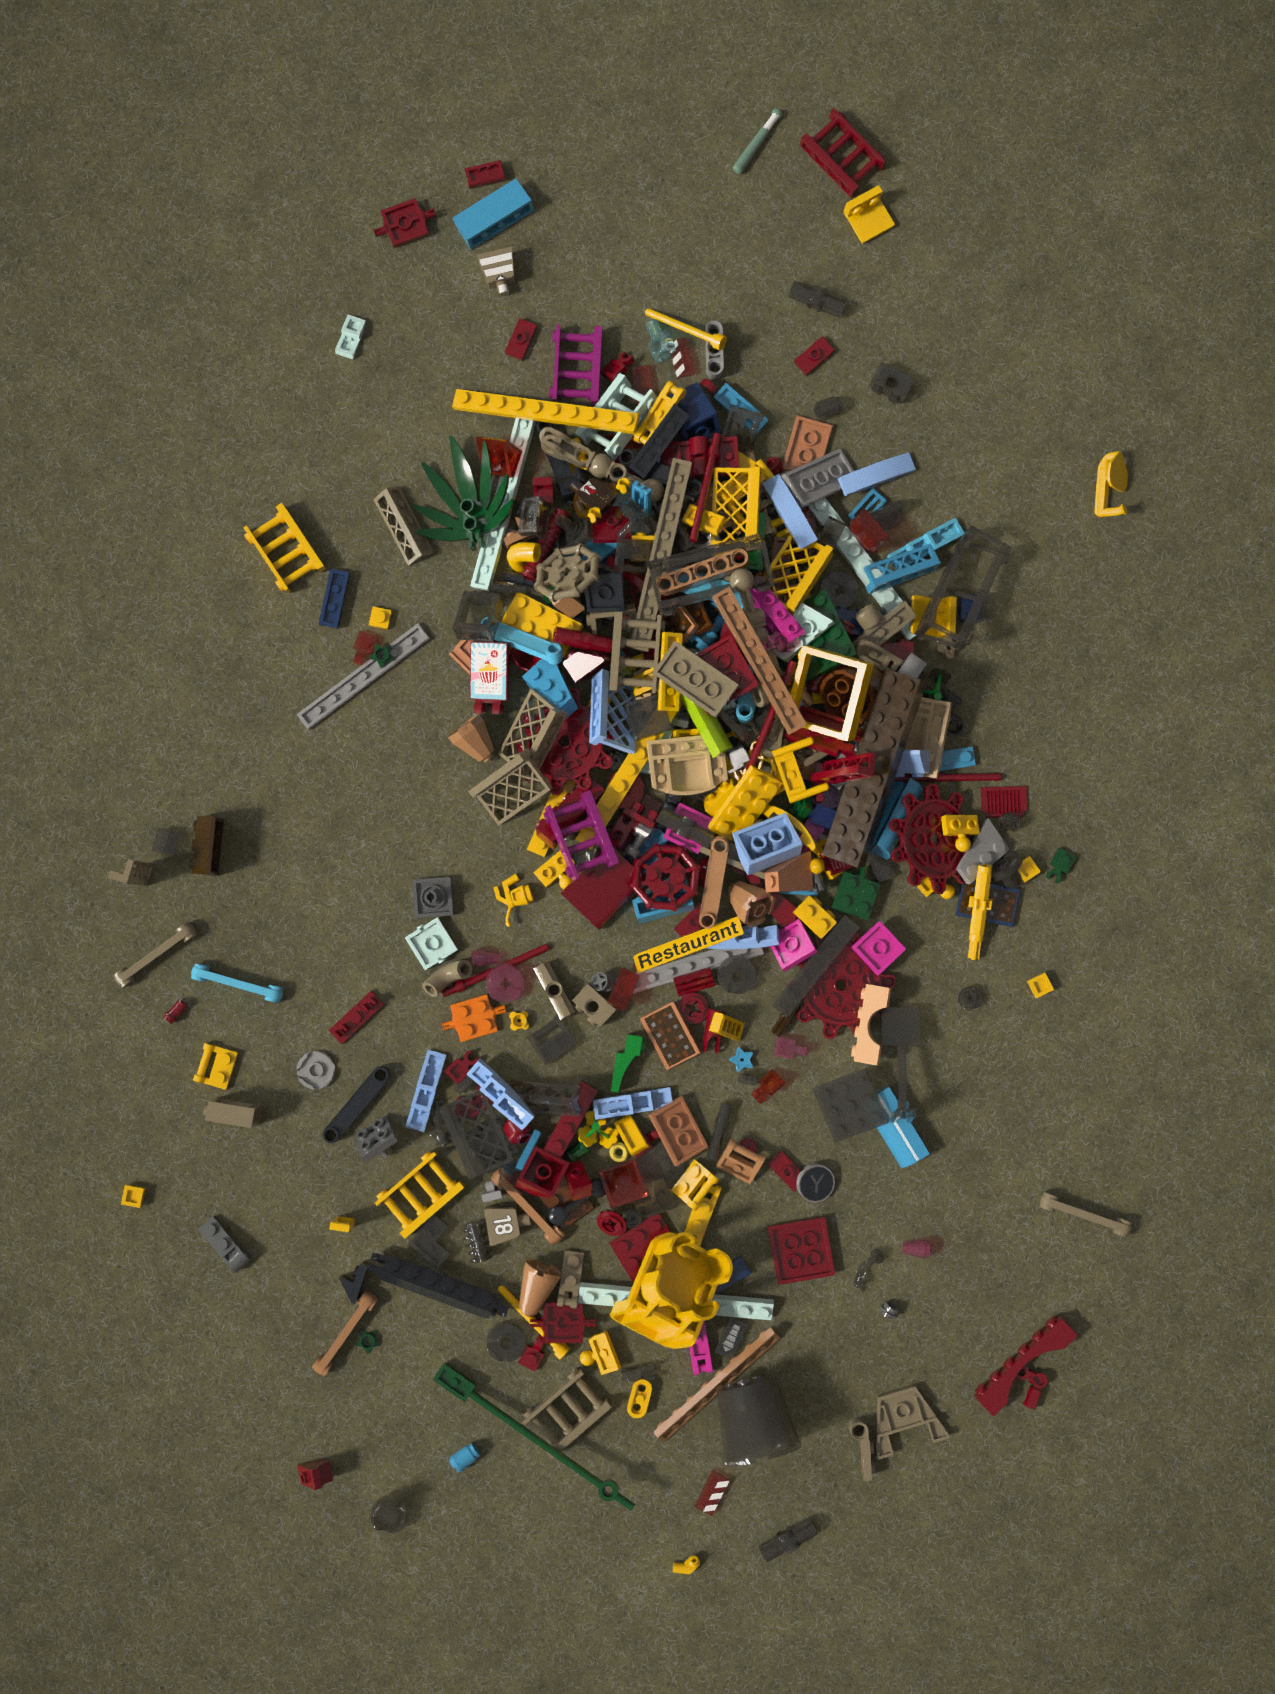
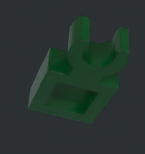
[1046,848,1076,884]

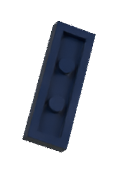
[318,569,350,629]

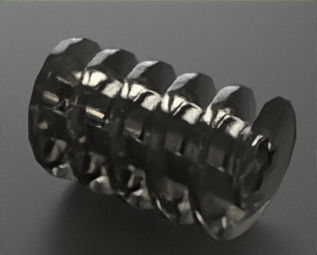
[461,1219,493,1263]

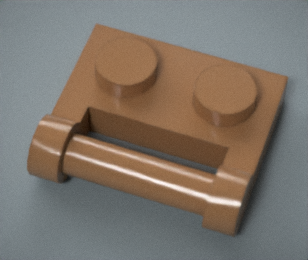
[716,1138,766,1184]

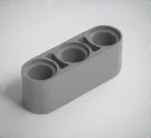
[705,321,724,380]

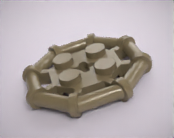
[534,543,601,602]

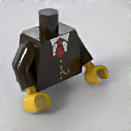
[570,478,630,525]

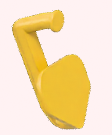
[1095,451,1128,517]

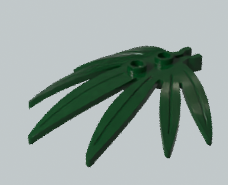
[413,436,515,551]

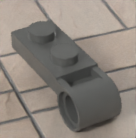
[198,1216,252,1273]

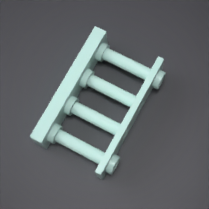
[575,373,657,461]

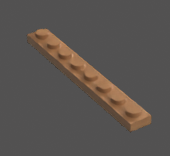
[712,587,807,735]
[654,1327,781,1442]

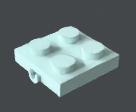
[405,917,458,970]

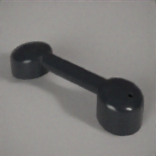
[547,1178,608,1225]

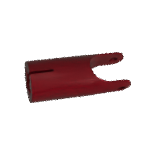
[702,1009,725,1054]

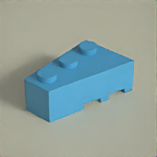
[522,659,578,720]
[632,878,694,924]

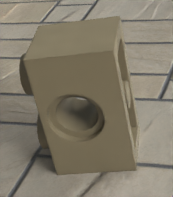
[572,984,616,1027]

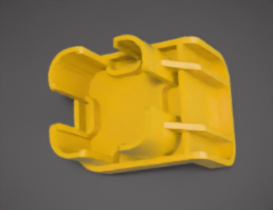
[610,1232,733,1349]

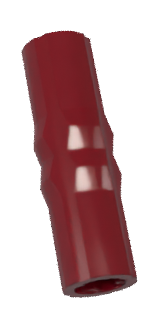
[552,626,613,654]

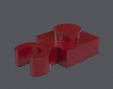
[600,351,635,382]
[444,1050,479,1085]

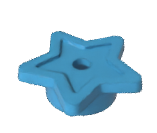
[729,1047,753,1072]

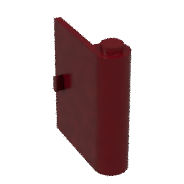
[561,847,646,930]

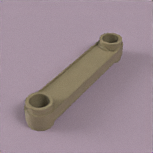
[113,921,198,989]
[1039,1192,1133,1238]

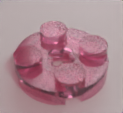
[486,963,524,1003]

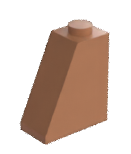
[765,851,813,892]

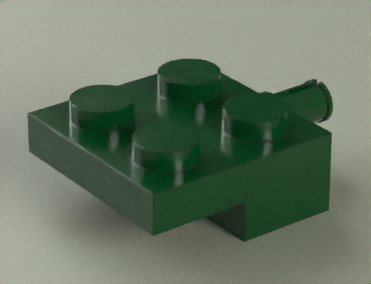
[831,865,880,921]

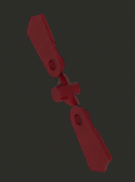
[727,839,796,927]

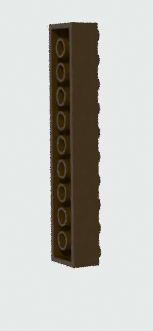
[822,668,927,868]

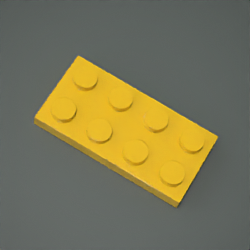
[501,592,584,659]
[707,765,783,842]

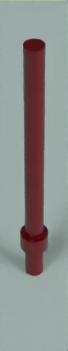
[689,433,722,542]
[746,660,797,770]
[894,773,1001,783]
[442,943,549,997]

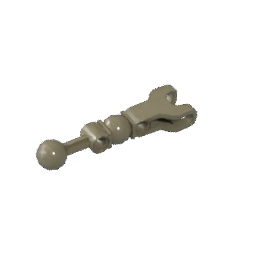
[539,427,665,503]
[730,568,792,707]

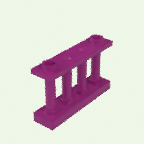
[549,324,602,406]
[543,790,619,882]

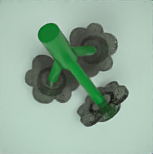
[922,668,952,700]

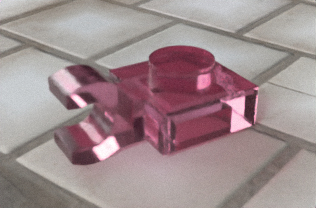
[761,632,796,652]
[773,1036,808,1059]

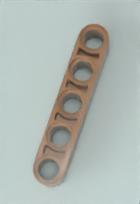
[656,549,749,596]

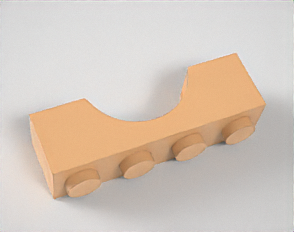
[851,984,892,1065]

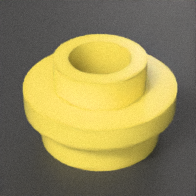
[610,1142,629,1162]

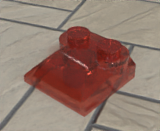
[850,509,889,555]
[599,1159,648,1209]

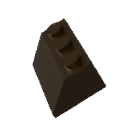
[189,816,224,876]

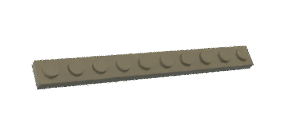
[629,458,692,652]

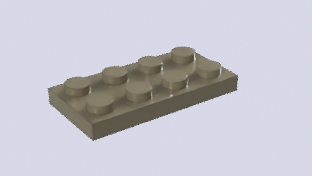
[652,641,739,718]

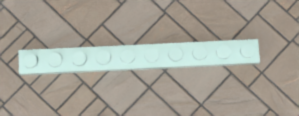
[470,418,536,592]
[807,498,917,641]
[578,1282,774,1320]

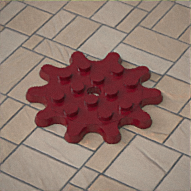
[512,688,618,796]
[889,783,979,894]
[786,931,897,1039]

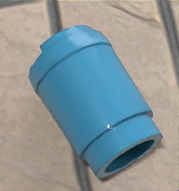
[449,1442,481,1473]

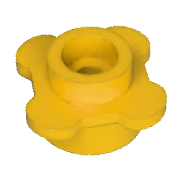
[509,1011,529,1031]

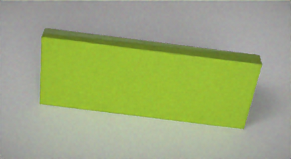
[680,693,733,759]

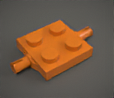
[441,994,507,1042]

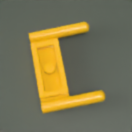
[717,459,774,524]
[772,737,830,804]

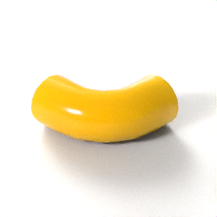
[507,542,541,572]

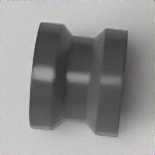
[591,972,615,993]

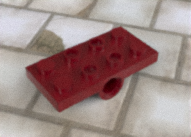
[662,436,740,480]

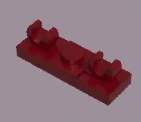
[328,991,384,1044]

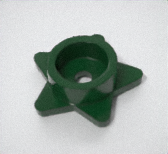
[369,644,394,668]
[355,1329,381,1354]

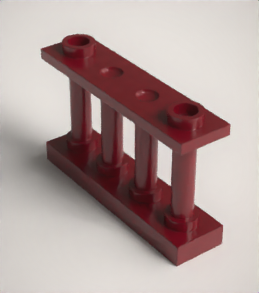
[799,108,886,198]

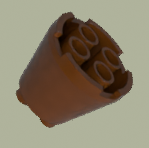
[819,666,882,724]

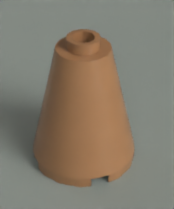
[519,1259,562,1317]

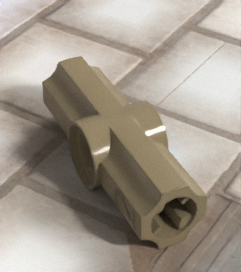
[534,961,575,1020]

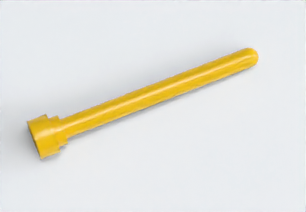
[645,308,727,351]
[498,1285,570,1359]

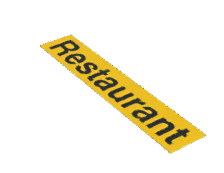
[633,916,744,973]

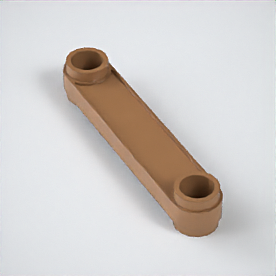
[699,836,730,929]
[491,1167,566,1246]
[312,1290,378,1376]

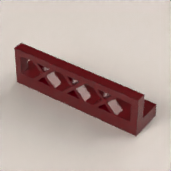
[810,752,876,785]

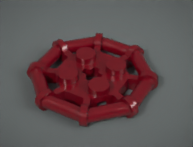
[630,843,701,912]

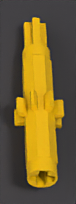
[968,864,993,960]

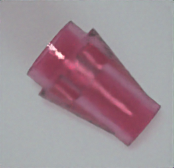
[471,949,499,968]
[903,1240,930,1259]

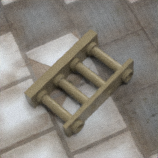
[609,612,666,694]
[521,1367,612,1459]

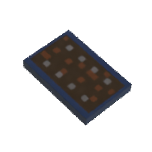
[955,880,1020,927]

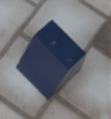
[668,382,722,441]

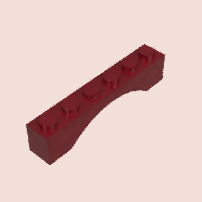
[974,1315,1078,1417]

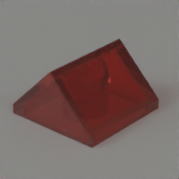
[476,436,522,478]

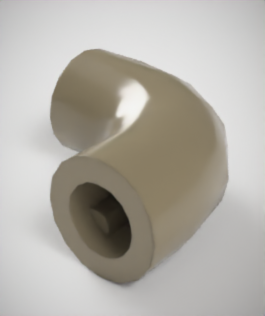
[422,960,472,997]

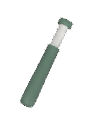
[733,108,783,174]

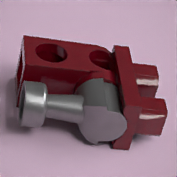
[608,801,660,859]

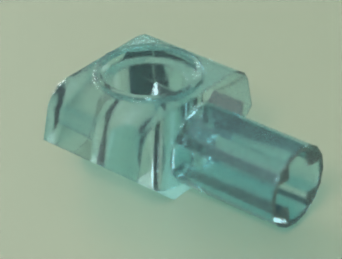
[645,319,675,363]

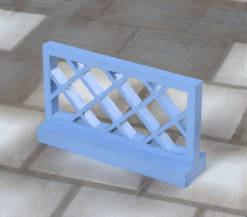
[589,669,637,754]

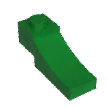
[611,1034,646,1092]

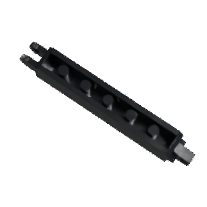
[366,1253,509,1319]

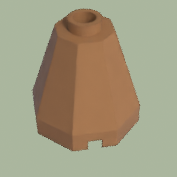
[448,714,494,762]
[727,881,776,928]

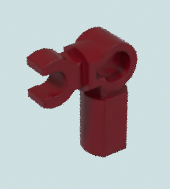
[1016,1365,1048,1410]

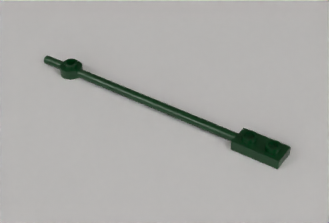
[433,1362,635,1511]

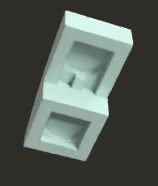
[335,315,366,360]

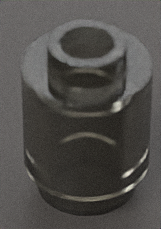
[814,396,843,420]

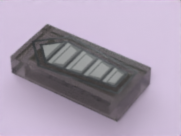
[714,1317,748,1360]

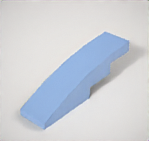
[838,452,916,496]
[762,474,818,550]
[699,925,779,949]
[405,1050,447,1133]
[467,1059,535,1130]
[593,1087,673,1119]

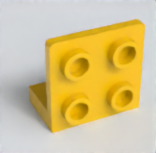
[844,185,894,244]
[911,595,957,638]

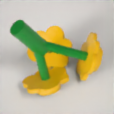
[577,1109,619,1149]

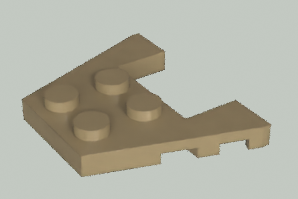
[875,1385,950,1460]

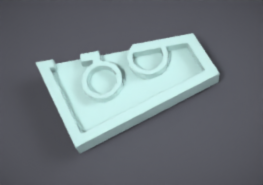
[772,603,834,663]

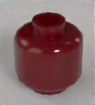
[503,1119,532,1145]

